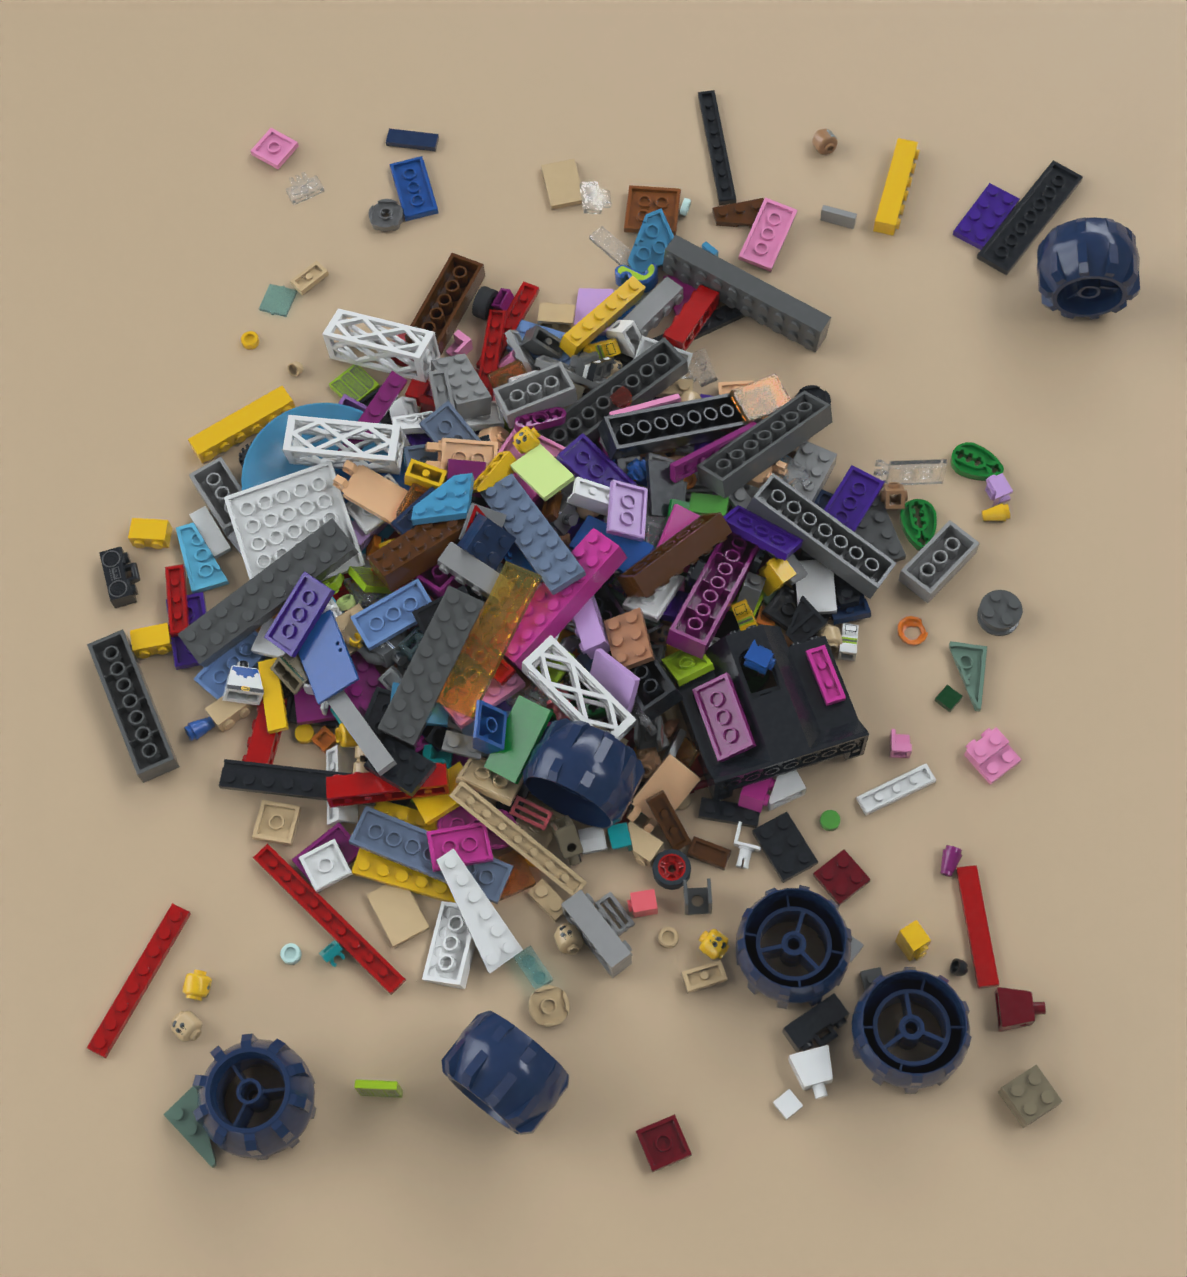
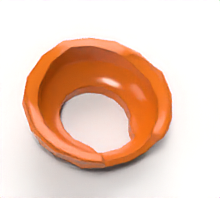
[898,616,928,645]

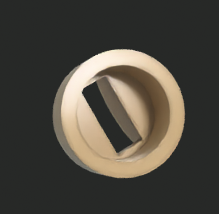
[287,361,303,377]

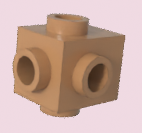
[880,482,908,510]
[636,747,662,779]

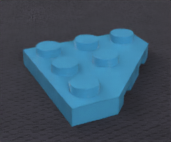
[627,208,674,274]
[411,473,474,525]

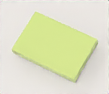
[510,444,575,501]

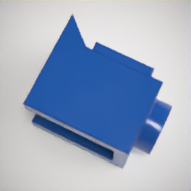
[744,639,776,675]

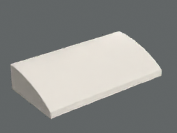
[422,901,476,989]

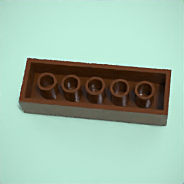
[405,253,485,356]
[616,512,732,598]
[367,519,466,592]

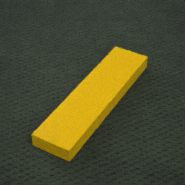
[258,658,289,734]

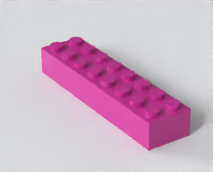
[489,528,627,673]

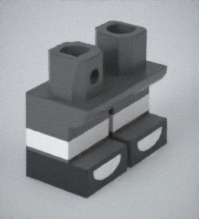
[569,351,614,382]

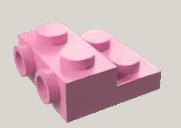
[964,727,1022,785]

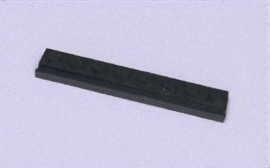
[219,759,376,806]

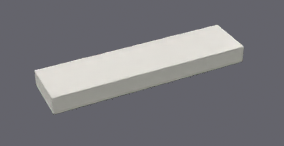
[856,763,936,816]

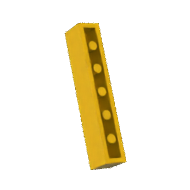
[873,138,920,236]
[559,276,646,357]
[188,385,295,464]

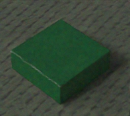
[935,685,963,712]

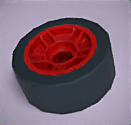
[653,849,691,890]

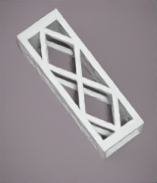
[322,309,441,382]
[283,415,405,474]
[522,635,636,741]

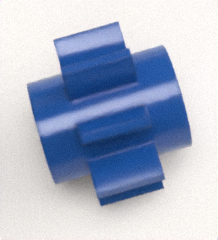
[626,458,647,482]

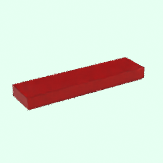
[165,564,189,637]

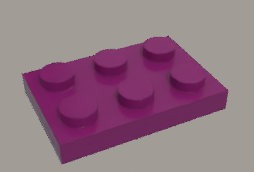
[292,822,359,884]

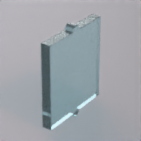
[259,284,297,317]

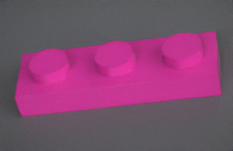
[806,645,846,706]

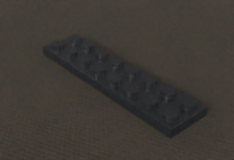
[977,160,1083,275]

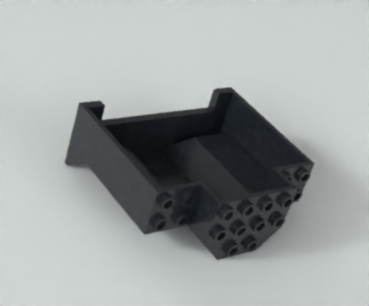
[676,624,869,802]

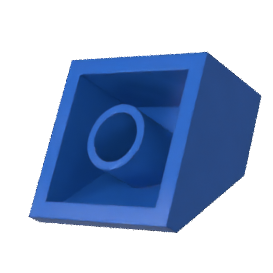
[473,699,507,754]

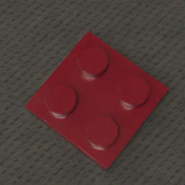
[813,849,871,906]
[636,1114,692,1173]

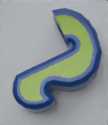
[615,263,659,293]

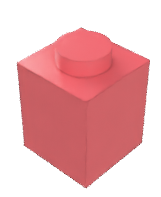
[627,889,658,918]

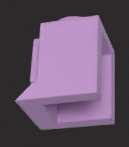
[985,473,1013,507]

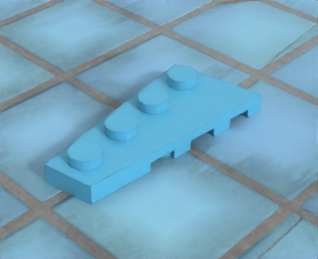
[176,523,229,594]

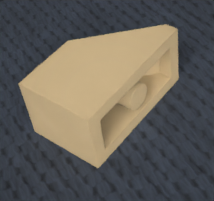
[628,821,664,868]

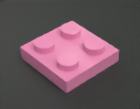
[251,128,299,170]

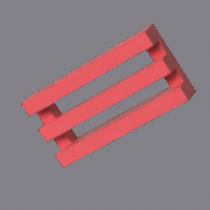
[509,795,553,831]

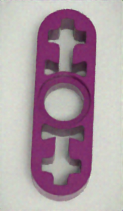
[514,407,566,432]

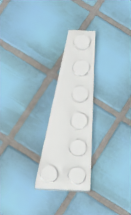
[392,400,504,435]
[436,848,523,974]

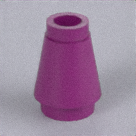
[940,845,962,877]

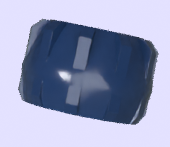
[1037,217,1140,320]
[523,718,645,829]
[735,885,852,1009]
[851,967,972,1094]
[441,1011,569,1135]
[192,1033,317,1160]

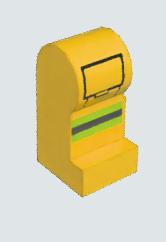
[583,338,621,359]
[731,599,758,631]

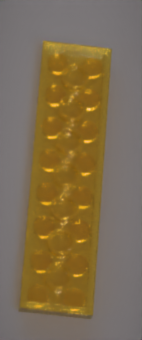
[437,561,542,719]

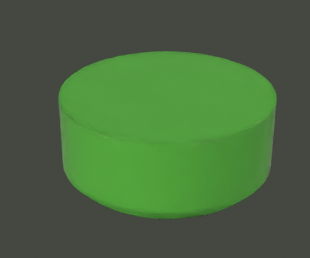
[820,810,840,831]

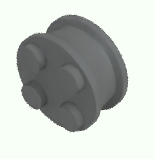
[977,590,1023,636]

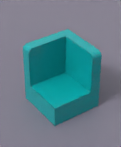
[423,745,453,769]
[607,822,632,851]

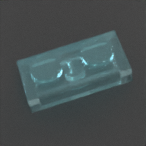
[514,945,554,990]

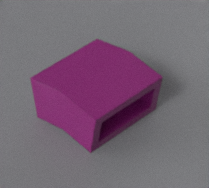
[491,288,514,310]

